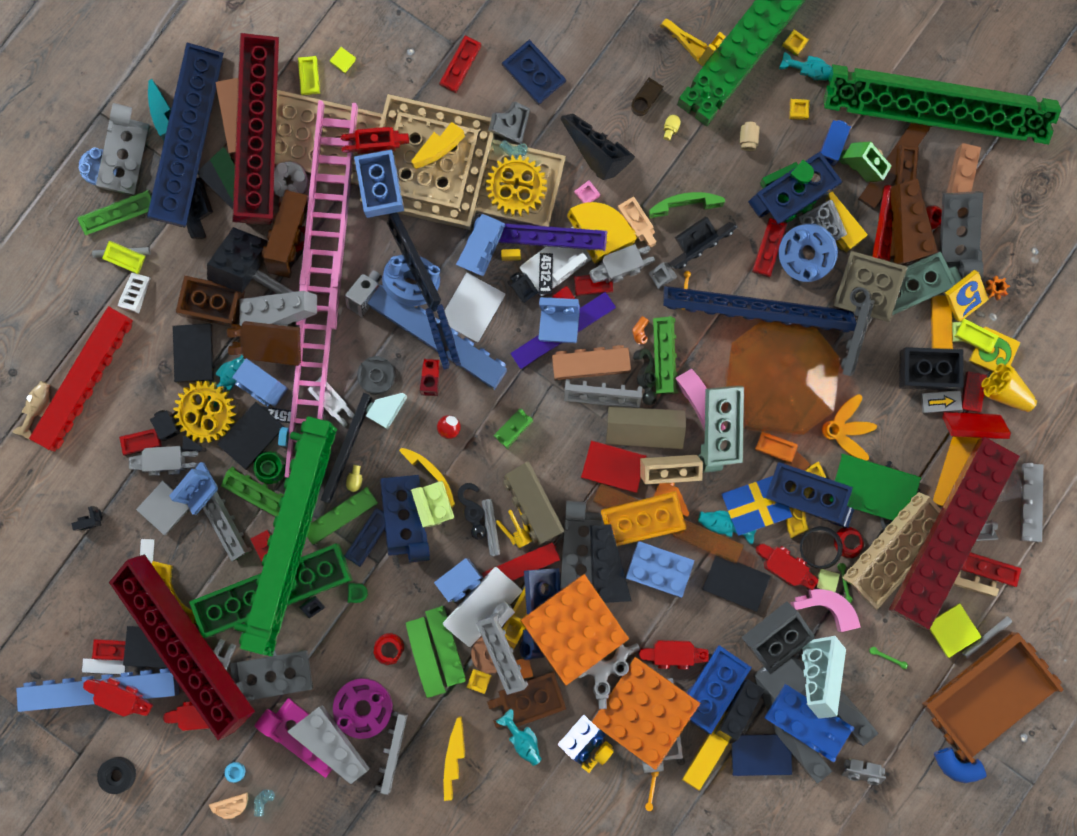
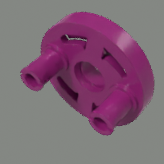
[333,678,393,739]

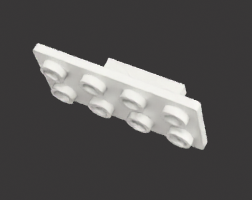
[520,227,592,296]
[443,567,522,647]

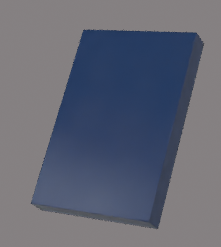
[502,39,566,105]
[731,734,792,776]

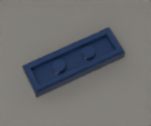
[344,508,385,567]

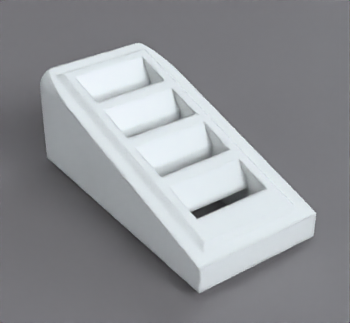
[118,272,151,314]

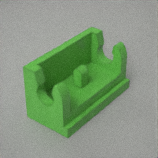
[493,408,533,449]

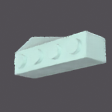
[802,636,846,719]

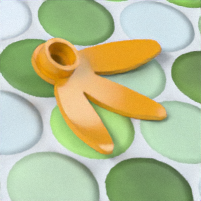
[822,394,877,461]

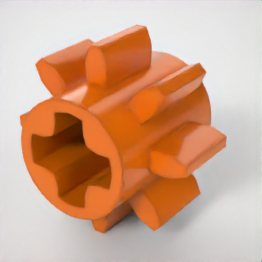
[985,276,1010,301]

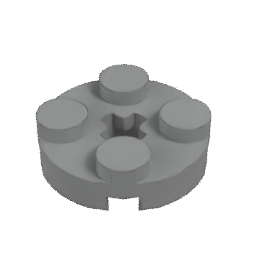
[274,161,309,197]

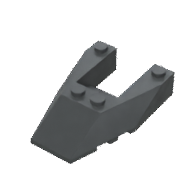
[753,656,879,784]

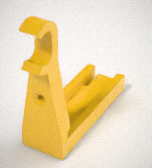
[660,19,726,66]

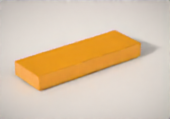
[931,295,953,349]

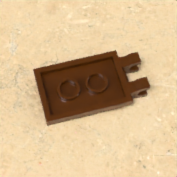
[227,321,301,366]
[487,672,566,728]

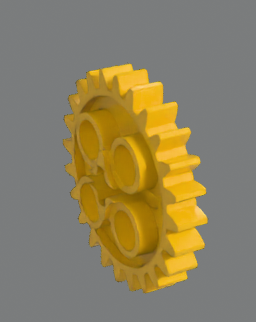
[486,155,547,217]
[173,381,236,443]

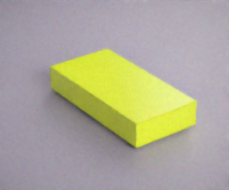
[298,56,320,96]
[102,241,146,274]
[954,319,999,354]

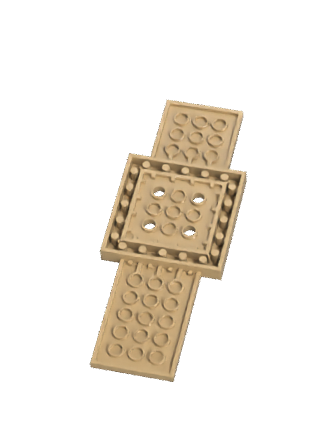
[275,90,566,230]

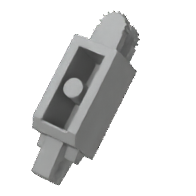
[589,244,655,283]
[129,446,198,476]

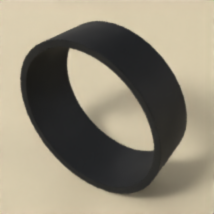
[800,526,843,569]

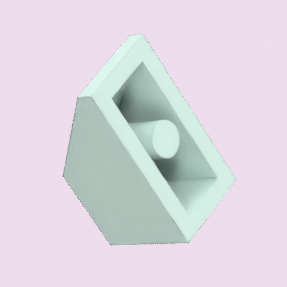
[366,393,407,430]

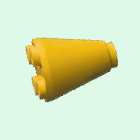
[981,363,1037,412]

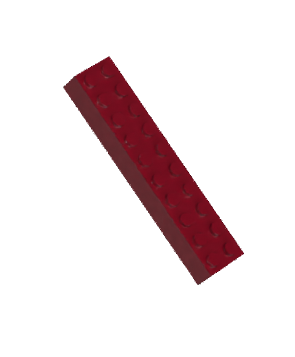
[232,33,279,225]
[888,437,1020,630]
[109,554,255,741]

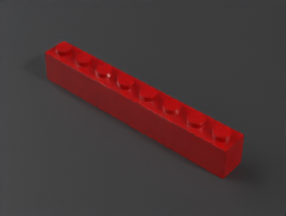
[29,306,133,452]

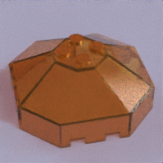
[724,320,840,437]

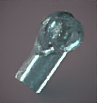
[499,140,528,158]
[254,789,275,816]

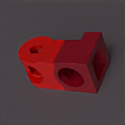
[419,359,440,397]

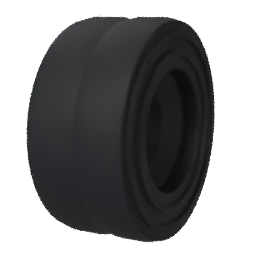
[97,757,136,794]

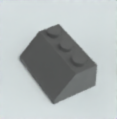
[741,601,815,674]

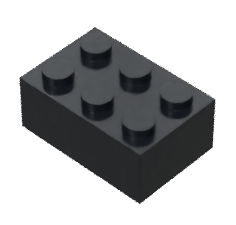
[207,227,268,293]
[899,347,963,391]

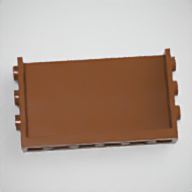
[922,632,1064,763]

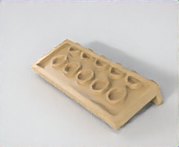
[843,492,941,610]

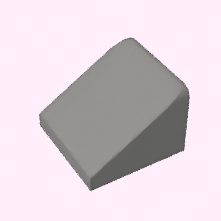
[649,262,677,289]

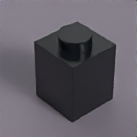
[150,410,182,441]

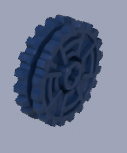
[425,304,461,370]

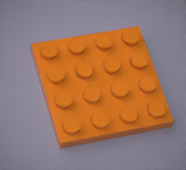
[520,574,629,686]
[592,657,701,770]

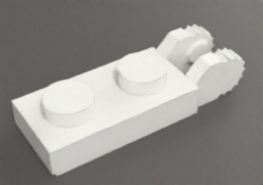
[308,377,355,427]

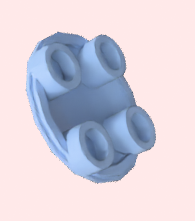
[79,148,117,185]

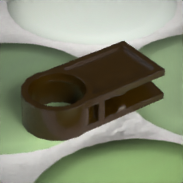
[631,77,664,116]

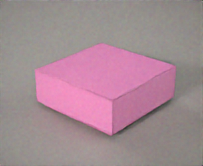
[574,180,601,203]

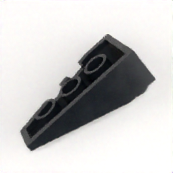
[560,114,635,180]

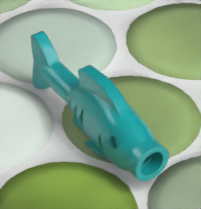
[779,52,832,80]
[208,354,250,407]
[697,511,756,545]
[496,709,542,766]

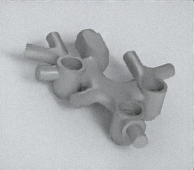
[578,643,640,709]

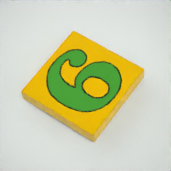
[969,326,1020,372]

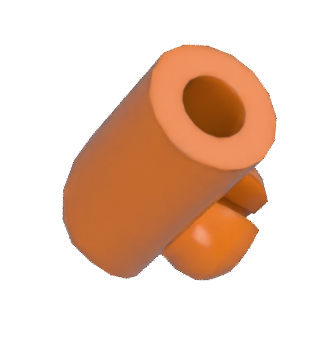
[632,316,649,345]

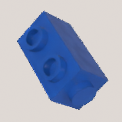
[820,120,851,166]

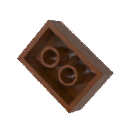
[176,275,245,327]

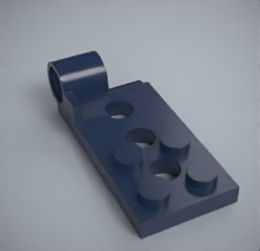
[748,152,842,224]
[765,462,854,528]
[380,475,430,563]
[520,568,561,660]

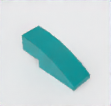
[148,79,171,141]

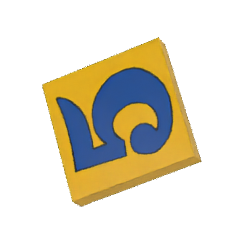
[945,270,989,322]

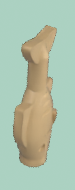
[13,381,51,440]

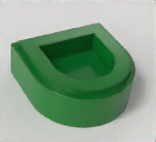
[790,160,814,184]
[347,583,368,603]

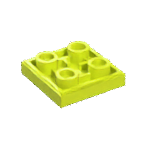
[930,603,981,658]

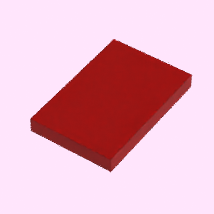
[942,412,1011,439]
[581,441,647,493]

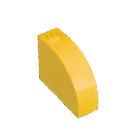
[567,202,637,264]

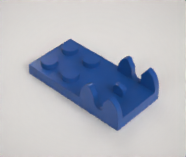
[687,645,752,734]
[764,684,855,762]

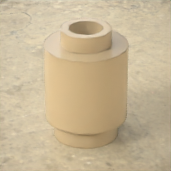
[740,122,760,151]

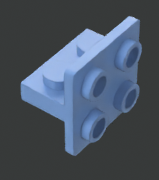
[169,462,218,515]

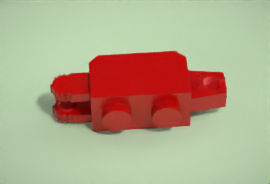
[341,127,409,154]
[755,543,819,590]
[638,640,709,669]
[83,677,153,717]
[163,701,209,731]

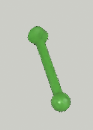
[837,563,853,603]
[869,647,908,669]

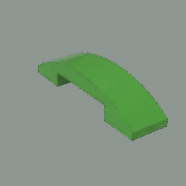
[648,192,725,218]
[406,617,446,698]

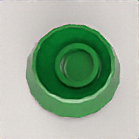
[253,451,286,484]

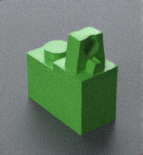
[839,142,891,182]

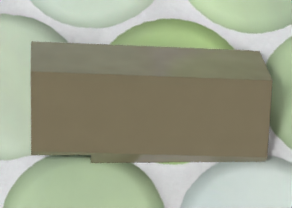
[606,406,686,449]

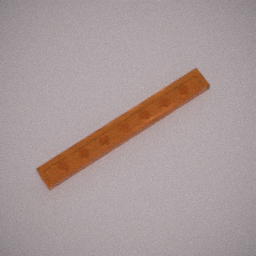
[593,484,744,564]

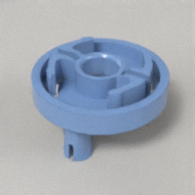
[779,224,838,282]
[382,255,440,306]

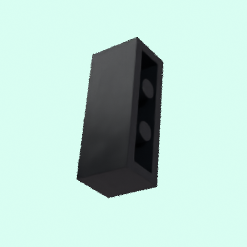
[715,679,765,744]

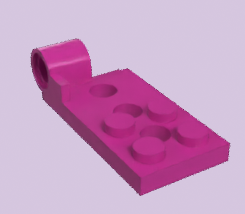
[254,698,332,778]

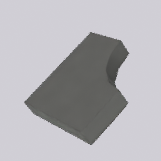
[488,102,530,144]

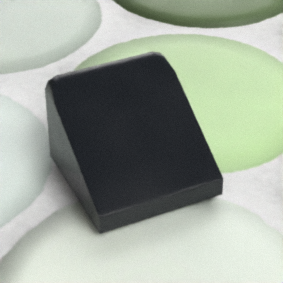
[182,435,206,452]

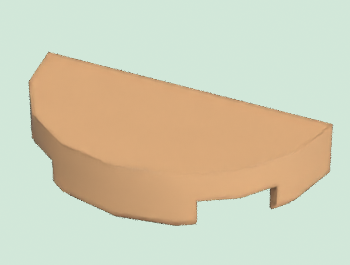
[209,792,248,819]

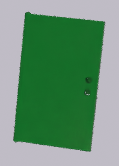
[829,453,922,521]

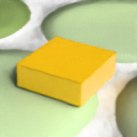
[782,30,809,56]
[789,99,810,120]
[501,249,521,261]
[467,668,492,694]

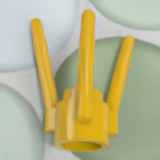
[496,508,532,548]

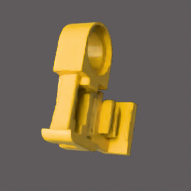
[581,741,613,773]

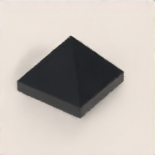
[299,596,326,619]

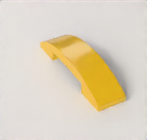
[399,448,455,508]

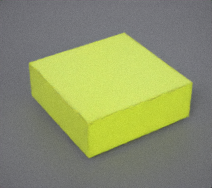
[330,47,356,74]

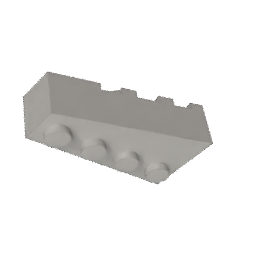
[240,291,317,326]
[287,705,370,784]

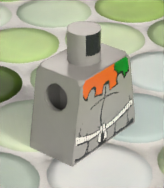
[345,270,382,317]

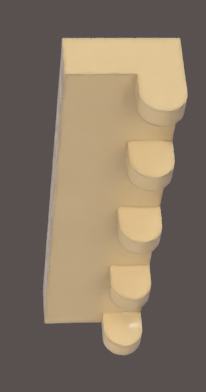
[953,571,999,596]

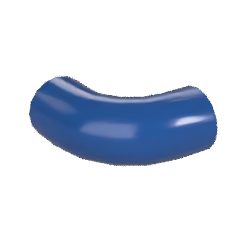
[934,747,987,783]

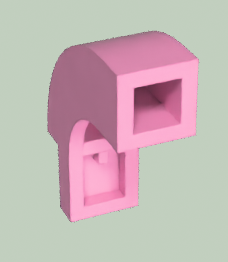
[675,369,726,431]
[790,589,861,632]

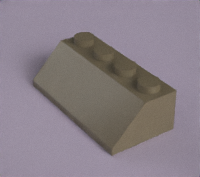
[503,461,564,546]

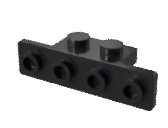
[186,178,213,239]
[668,216,738,269]

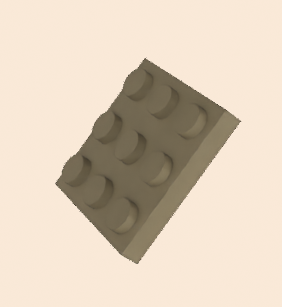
[833,251,908,322]

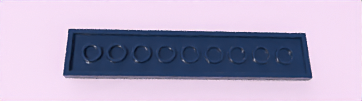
[147,42,224,228]
[663,286,857,332]

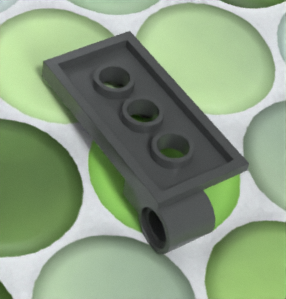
[940,191,984,279]
[841,287,875,376]
[561,501,604,588]
[230,650,313,701]

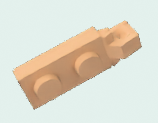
[617,196,656,248]

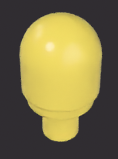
[663,115,681,141]
[346,465,363,492]

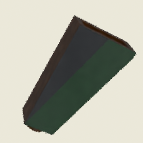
[197,147,247,224]

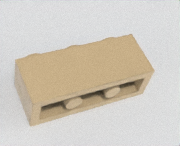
[640,455,703,484]

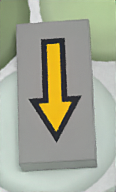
[921,391,962,413]

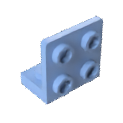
[539,297,580,343]

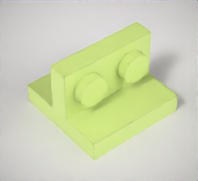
[411,481,454,527]

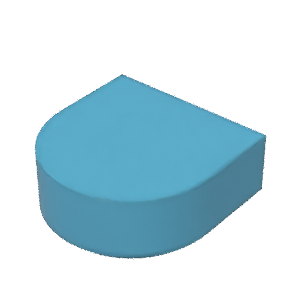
[278,427,289,448]

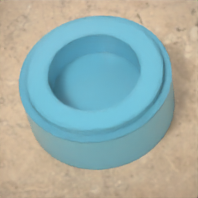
[225,762,246,783]

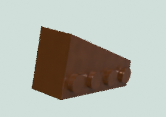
[891,179,938,264]
[262,190,309,278]

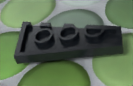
[590,524,632,603]

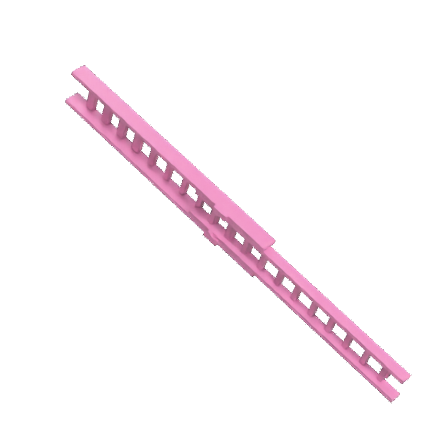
[285,100,358,478]

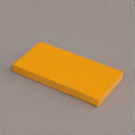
[933,436,981,507]
[601,491,686,546]

